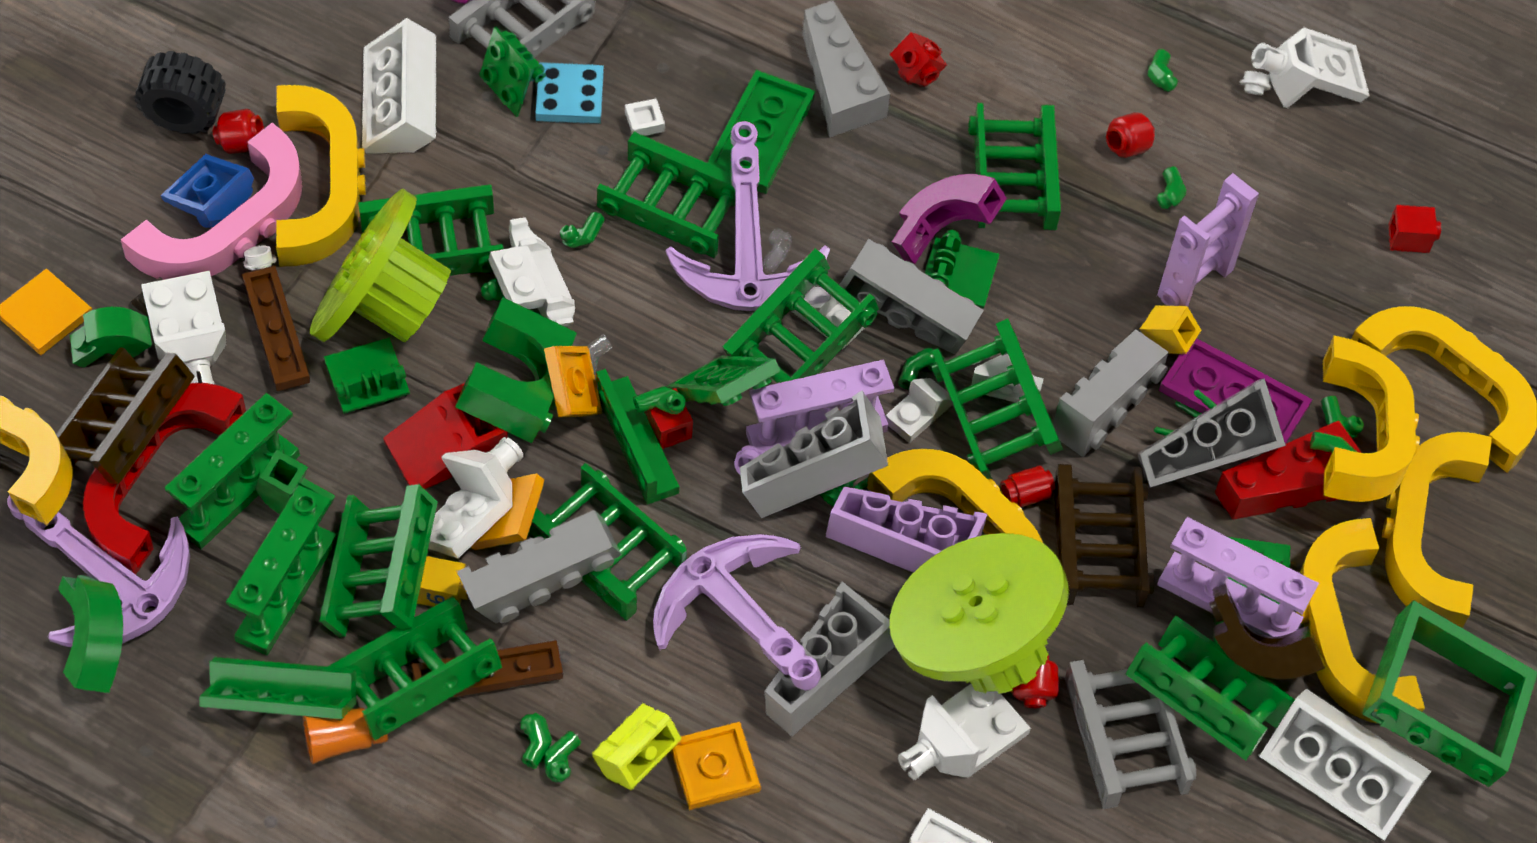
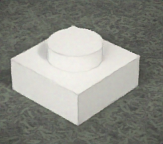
[625,99,665,136]

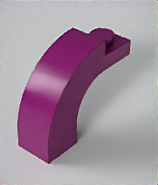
[892,174,1007,264]

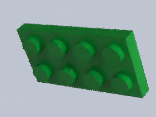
[707,70,815,194]
[665,355,781,406]

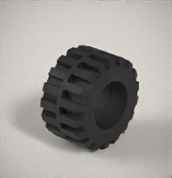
[134,51,226,134]

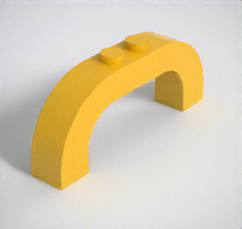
[276,85,366,267]
[1351,306,1537,473]
[1323,335,1420,502]
[0,395,72,525]
[1382,432,1492,628]
[867,449,1043,543]
[1296,518,1425,724]

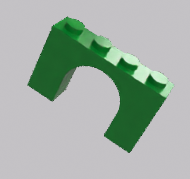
[455,297,577,443]

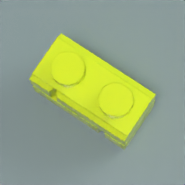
[592,703,682,790]

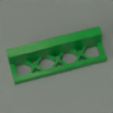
[596,369,680,505]
[199,657,357,719]

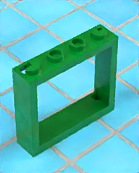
[1362,600,1537,787]

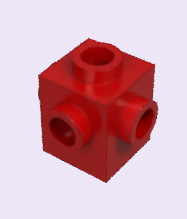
[890,32,947,87]

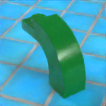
[58,575,123,693]

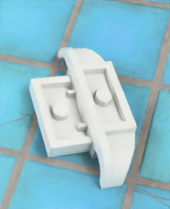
[488,217,575,327]

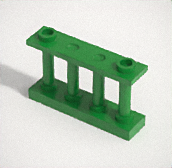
[968,103,1061,230]
[597,132,735,259]
[358,184,503,276]
[722,248,879,383]
[931,319,1063,480]
[164,393,300,550]
[528,463,687,621]
[319,484,438,638]
[226,485,338,656]
[327,596,503,741]
[1125,616,1295,761]

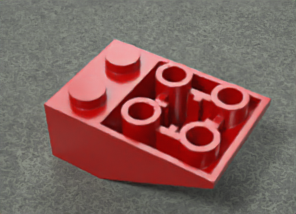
[383,383,508,489]

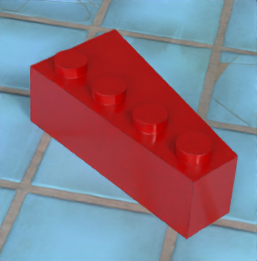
[1215,420,1362,520]

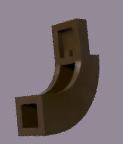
[1209,583,1325,679]

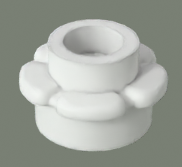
[1240,71,1271,95]
[243,246,277,272]

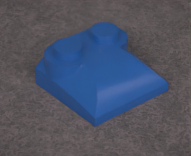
[161,154,254,228]

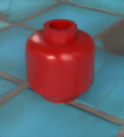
[213,109,264,154]
[1106,112,1155,158]
[1012,655,1059,708]

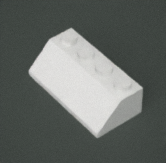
[362,18,436,154]
[1259,689,1431,840]

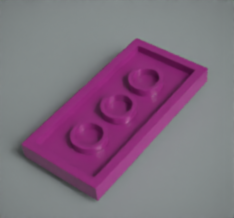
[1159,338,1313,444]

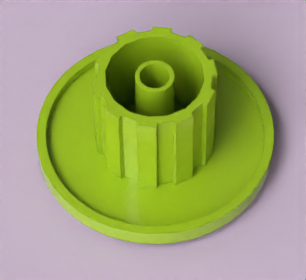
[310,189,451,342]
[889,533,1069,694]

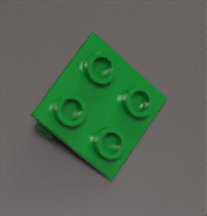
[479,27,546,117]
[925,230,1000,309]
[324,338,410,414]

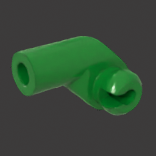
[1148,49,1178,92]
[559,212,605,248]
[633,386,686,414]
[520,713,552,769]

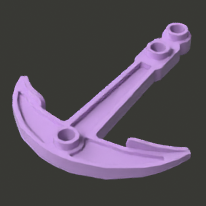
[666,121,830,311]
[7,495,190,647]
[653,534,821,690]

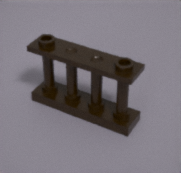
[56,347,195,484]
[1054,464,1155,607]

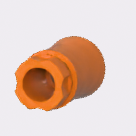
[303,707,388,764]

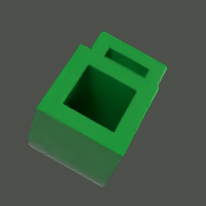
[70,307,152,368]
[256,450,335,526]

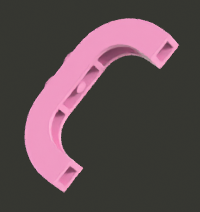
[121,123,302,280]

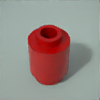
[1000,465,1055,507]

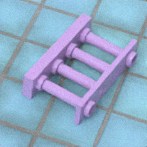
[1157,173,1259,306]
[746,359,894,453]
[1157,517,1319,637]

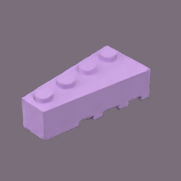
[825,487,987,573]

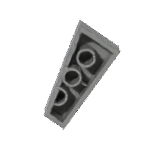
[802,0,890,138]
[840,239,984,355]
[1053,329,1169,457]
[1137,379,1286,487]
[740,390,888,518]
[457,510,621,623]
[765,582,894,736]

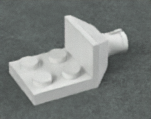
[1251,27,1369,108]
[141,271,226,384]
[428,437,523,558]
[898,684,1031,780]

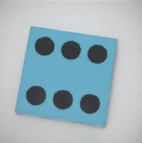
[536,63,604,124]

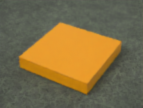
[0,268,92,356]
[544,346,602,417]
[471,473,545,550]
[671,722,761,810]

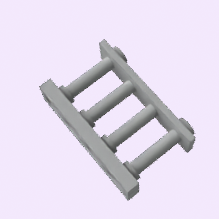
[449,0,595,58]
[1065,660,1196,809]

